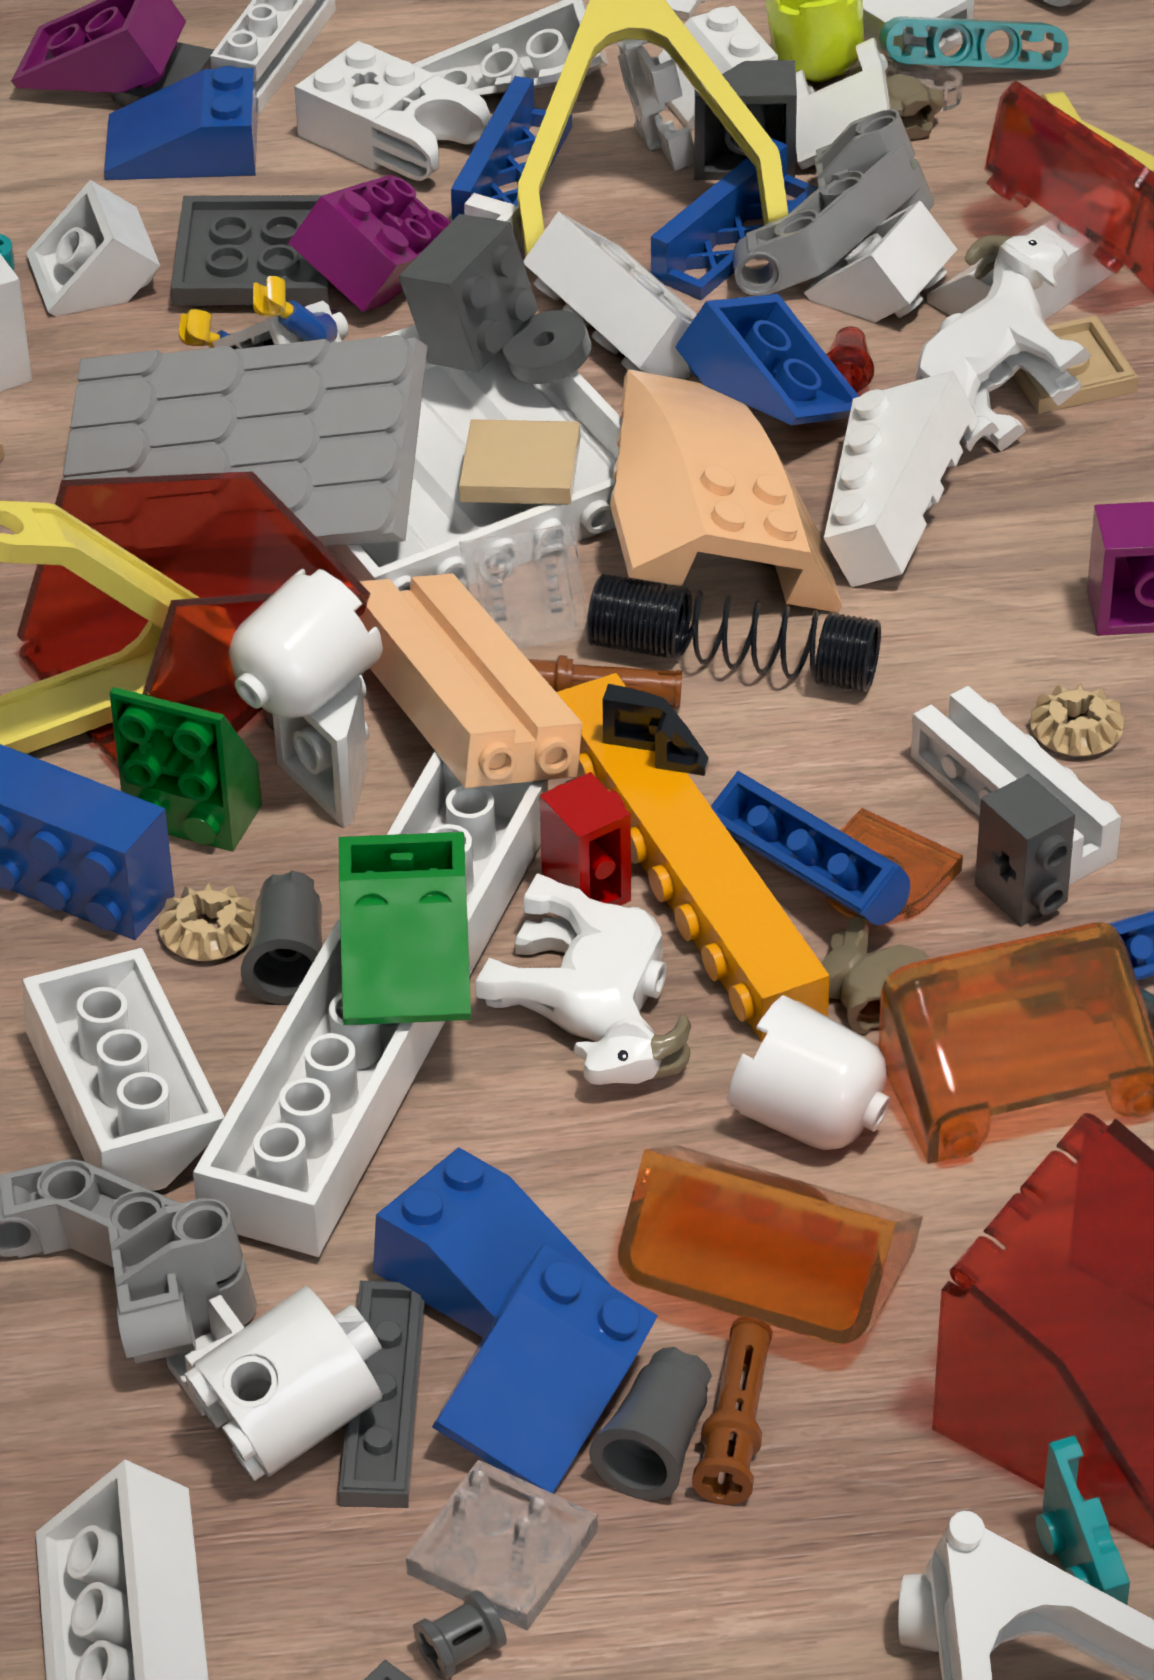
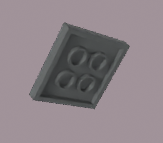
[171,195,331,307]

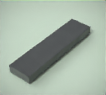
[339,1280,426,1508]

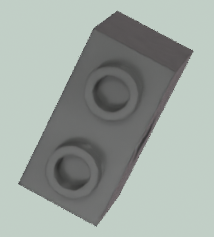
[975,774,1075,927]

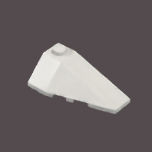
[413,0,609,97]

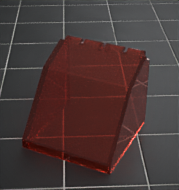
[17,471,371,772]
[932,1113,1154,1549]

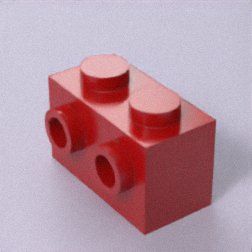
[539,772,631,906]

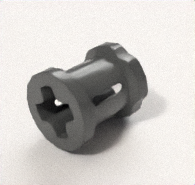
[413,1589,507,1680]

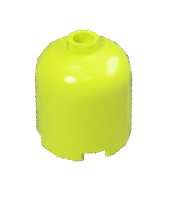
[765,0,864,82]

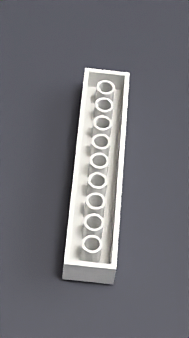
[193,751,548,1257]

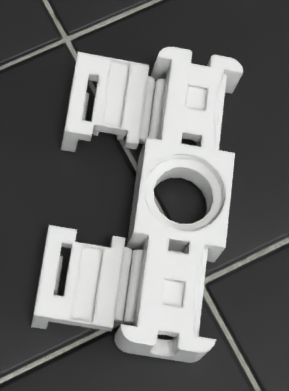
[617,39,694,171]

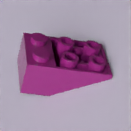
[288,174,451,312]

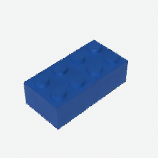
[0,744,175,940]

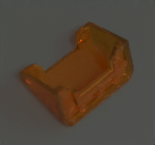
[878,922,1154,1164]

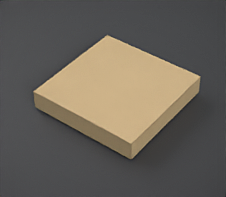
[1013,315,1138,414]
[459,419,581,505]

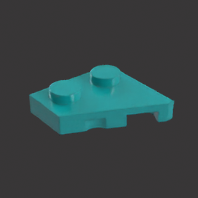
[1036,1435,1130,1605]

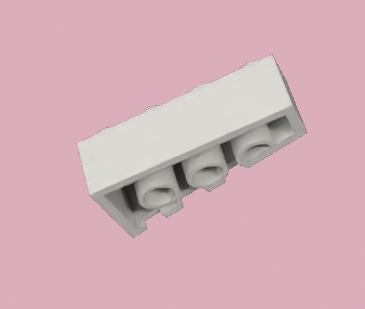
[824,371,979,588]

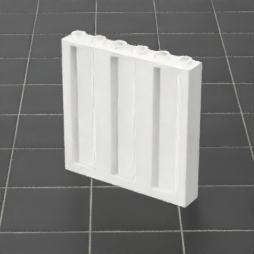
[315,325,622,591]

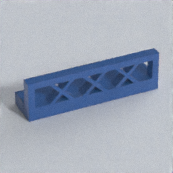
[451,76,572,221]
[651,138,818,300]

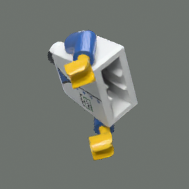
[179,276,348,350]

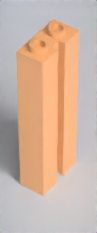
[346,573,583,788]

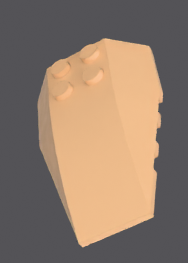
[610,369,842,613]

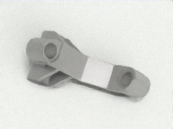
[733,109,934,296]
[0,1159,257,1364]

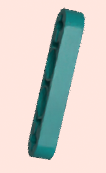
[879,16,1069,70]

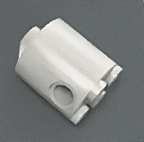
[184,1286,382,1482]

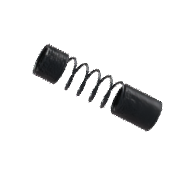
[586,573,881,692]

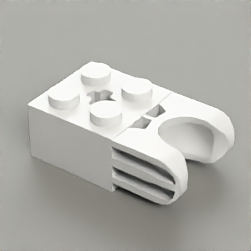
[294,41,490,181]

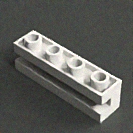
[210,0,336,115]
[911,686,1121,885]

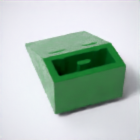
[109,687,262,852]
[338,832,471,1025]

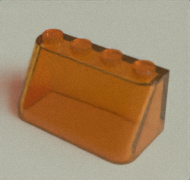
[618,1145,923,1344]

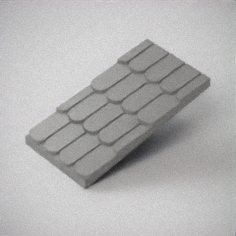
[58,335,428,555]

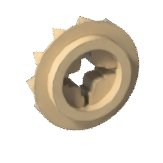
[1030,683,1125,756]
[158,881,255,961]

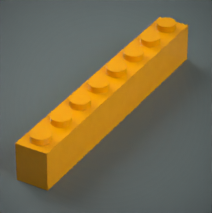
[556,673,830,1042]

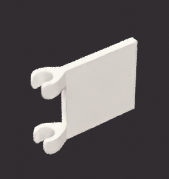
[796,38,890,170]

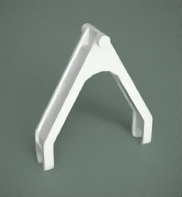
[925,1511,1154,1680]

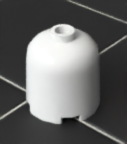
[229,569,383,719]
[727,995,891,1150]

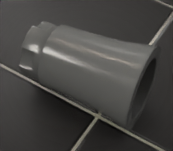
[241,871,322,1005]
[589,1347,712,1500]

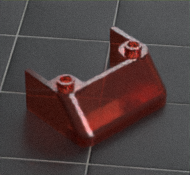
[984,80,1154,295]

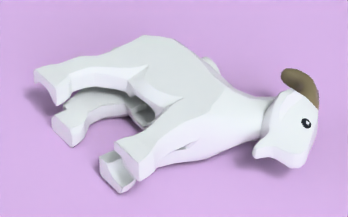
[916,235,1091,452]
[475,874,691,1085]

